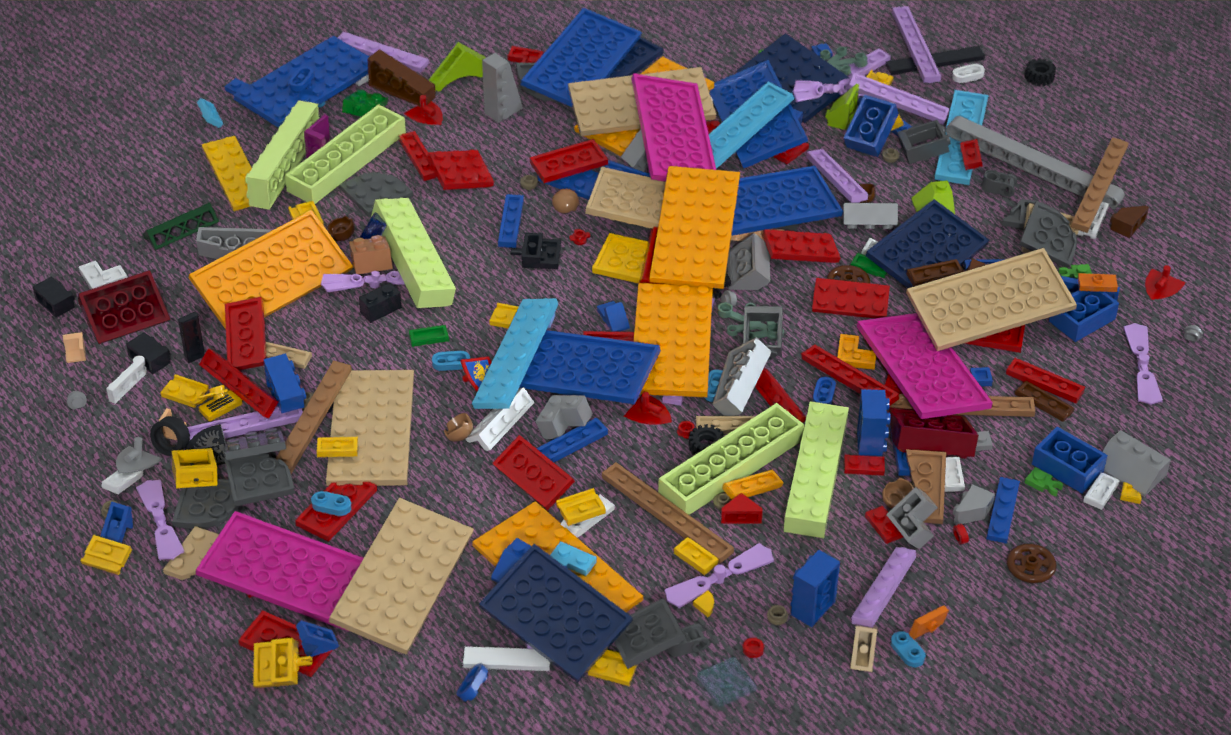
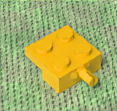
[253,638,312,688]

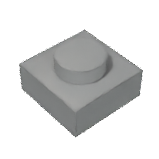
[976,431,993,451]

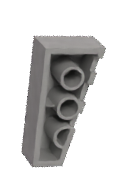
[482,53,523,123]
[196,227,272,259]
[712,337,772,416]

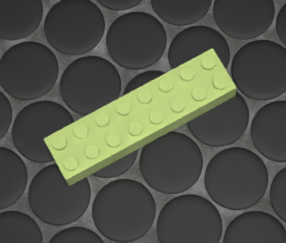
[245,100,319,210]
[285,104,406,204]
[371,198,456,308]
[784,401,849,538]
[658,403,804,515]

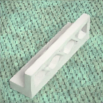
[466,387,535,451]

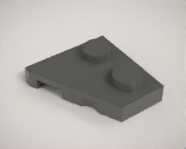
[1002,199,1036,229]

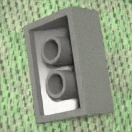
[840,203,898,229]
[728,233,770,290]
[1103,430,1171,497]

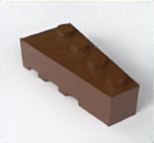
[367,49,435,106]

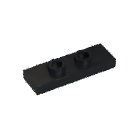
[178,311,205,363]

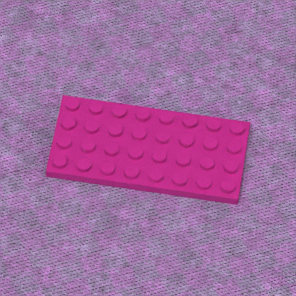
[631,73,716,182]
[857,313,993,419]
[196,511,364,632]

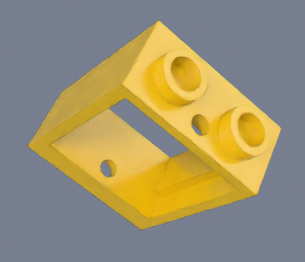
[172,448,217,488]

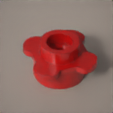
[569,229,590,245]

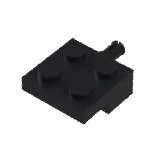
[510,232,561,269]

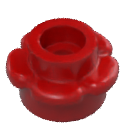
[677,421,694,439]

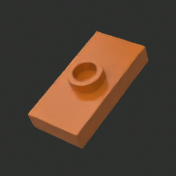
[1078,273,1118,292]
[909,606,949,639]

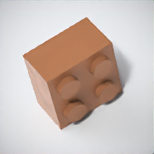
[349,235,393,274]

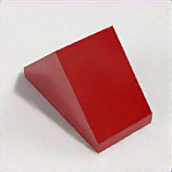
[721,493,763,524]

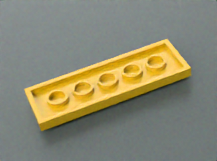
[202,136,252,211]

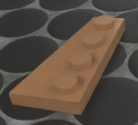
[906,449,946,524]

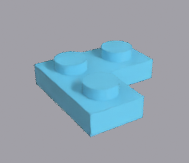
[550,541,597,576]

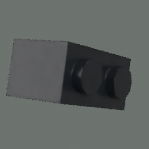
[33,276,75,318]
[359,282,402,323]
[126,332,171,374]

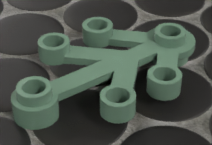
[820,46,868,75]
[718,302,784,341]

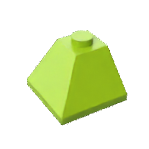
[826,84,859,130]
[911,180,955,214]

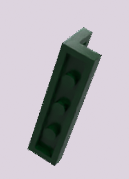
[142,202,220,251]

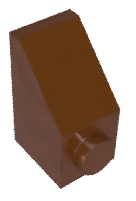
[1110,206,1149,238]

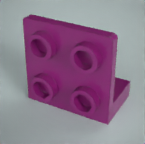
[304,114,330,158]

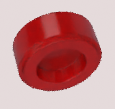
[953,523,969,545]
[743,638,764,658]

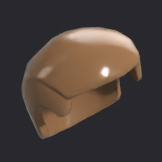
[552,189,580,213]
[444,413,473,442]
[882,478,914,509]

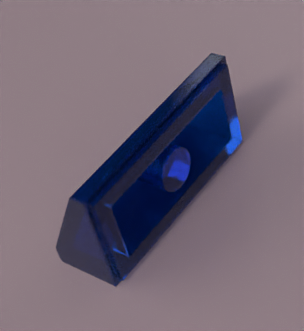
[359,212,387,239]

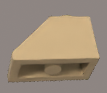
[850,625,878,672]

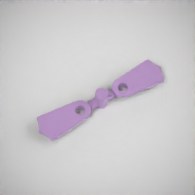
[793,75,865,102]
[321,271,405,292]
[1124,323,1163,405]
[136,480,184,561]
[665,543,774,608]

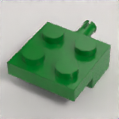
[342,90,388,117]

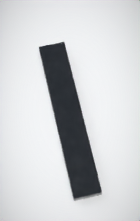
[885,46,985,75]

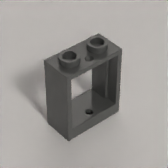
[898,120,951,164]
[743,306,783,357]

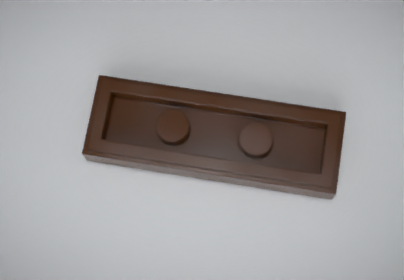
[906,259,964,287]
[1015,381,1075,422]

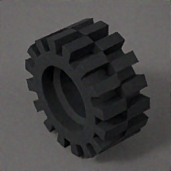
[1025,58,1056,86]
[689,424,724,455]

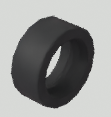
[150,416,190,456]

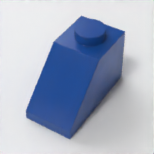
[491,538,532,583]

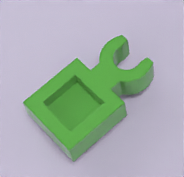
[1058,264,1092,279]
[1025,467,1063,496]

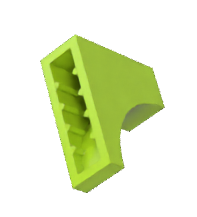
[429,42,486,92]

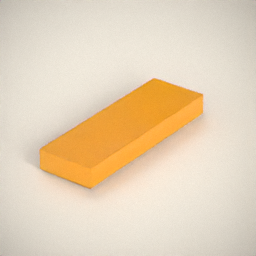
[722,469,784,500]

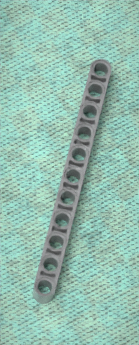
[946,116,1125,209]

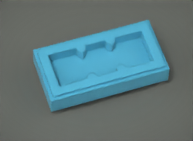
[197,98,223,128]

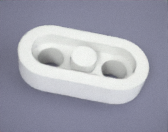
[952,64,985,83]

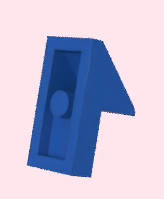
[597,301,630,332]
[100,501,133,543]
[296,620,339,657]

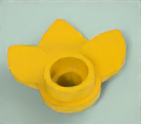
[190,385,228,405]

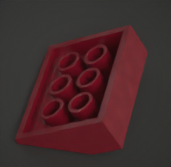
[78,270,171,344]
[888,407,979,459]

